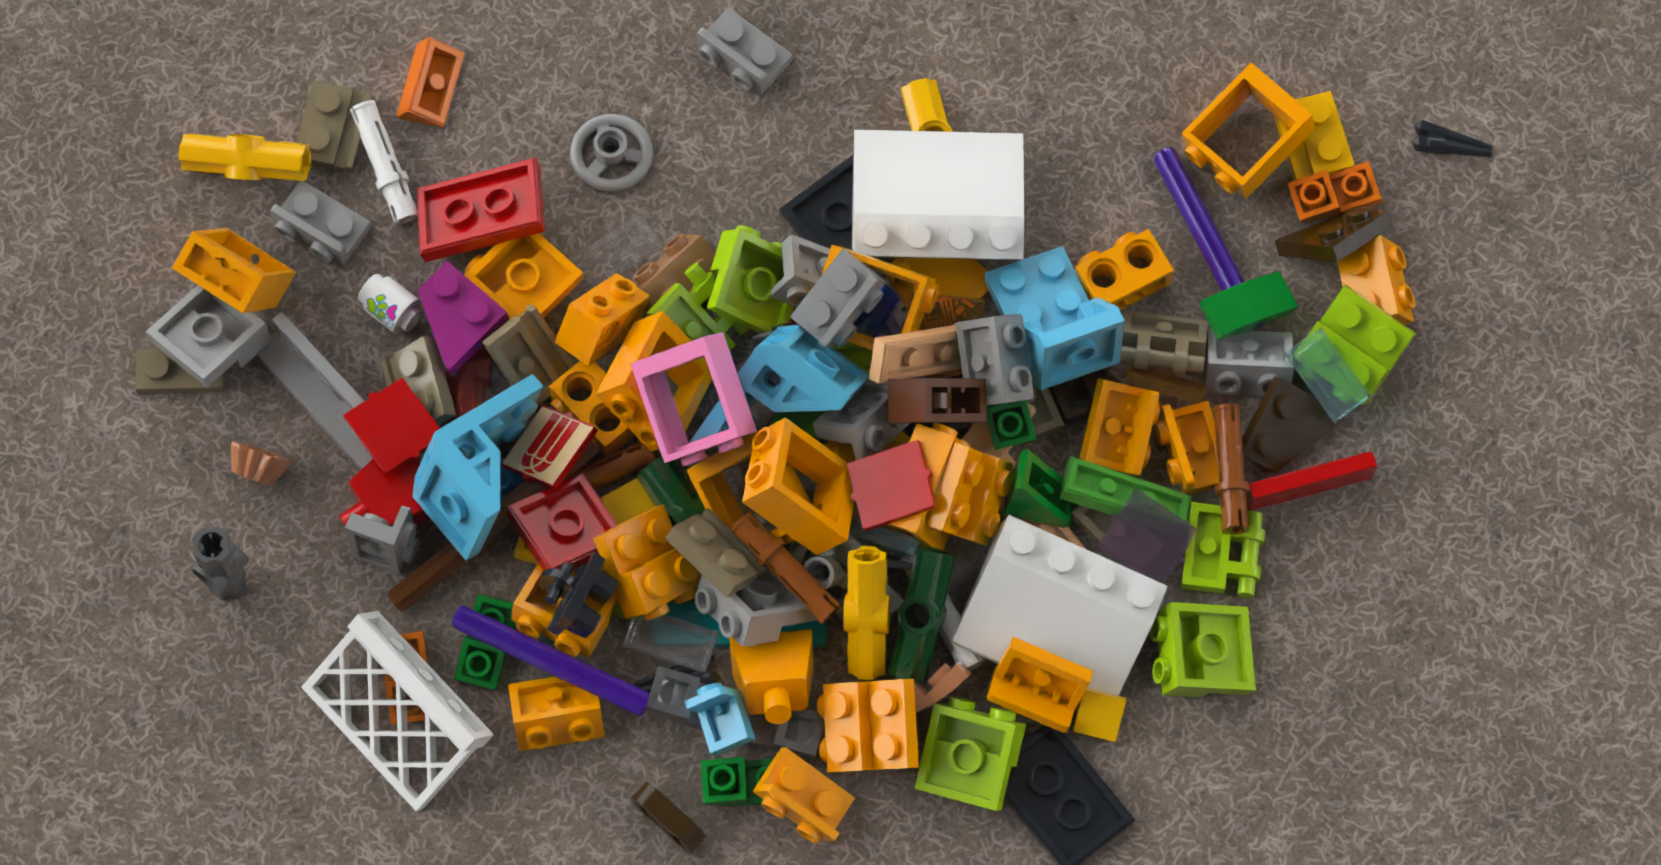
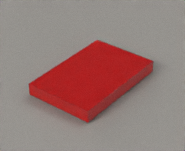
[417,157,545,262]

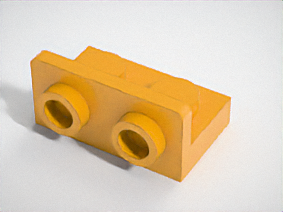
[508,676,605,751]
[752,747,855,844]

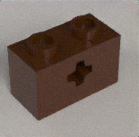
[888,378,986,423]

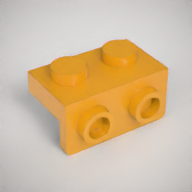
[1337,235,1415,325]
[1079,378,1161,476]
[1154,401,1219,495]
[986,637,1093,733]

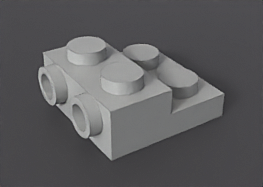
[145,285,272,388]
[695,569,817,647]

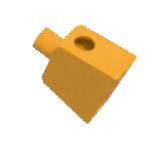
[729,629,814,724]

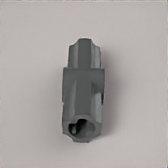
[191,526,249,601]

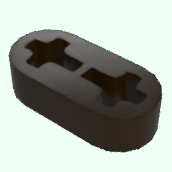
[630,782,707,854]

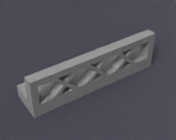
[255,312,372,470]

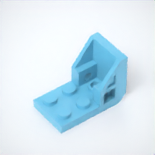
[984,246,1125,390]
[689,324,869,452]
[412,374,544,561]

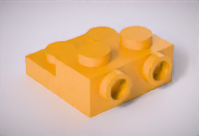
[464,233,584,321]
[927,442,1014,546]
[593,504,701,621]
[511,563,619,658]
[817,679,919,772]

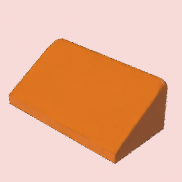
[396,37,465,128]

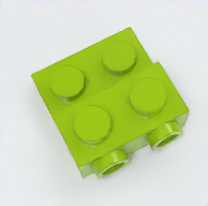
[707,225,794,334]
[1294,285,1416,406]
[1149,602,1256,698]
[915,696,1026,811]

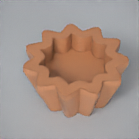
[231,441,291,486]

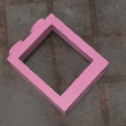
[631,332,757,466]

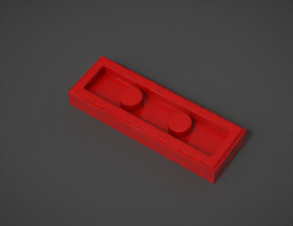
[1246,451,1377,511]

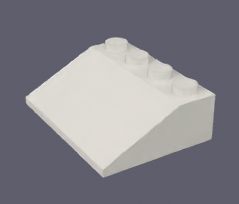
[852,130,1024,260]
[950,515,1168,696]

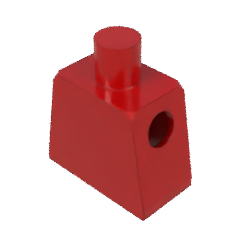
[338,458,431,527]

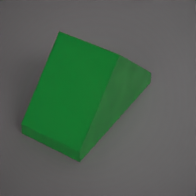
[1004,450,1074,528]

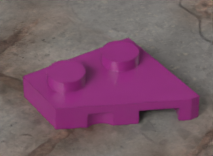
[417,261,510,376]

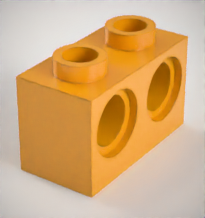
[1074,229,1174,311]
[554,273,650,366]
[549,361,636,457]

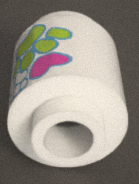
[357,274,422,334]

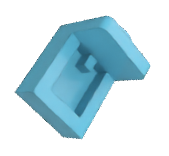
[685,683,755,755]

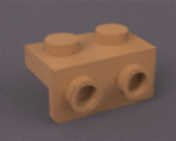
[633,234,717,309]

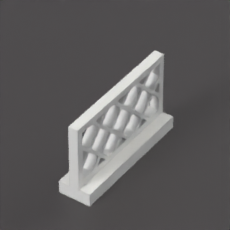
[301,611,494,812]

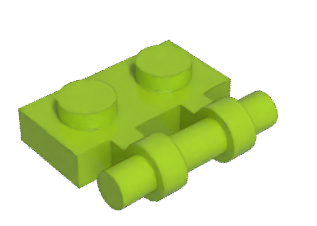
[646,263,749,351]
[1181,502,1265,598]

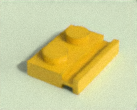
[1273,91,1355,180]

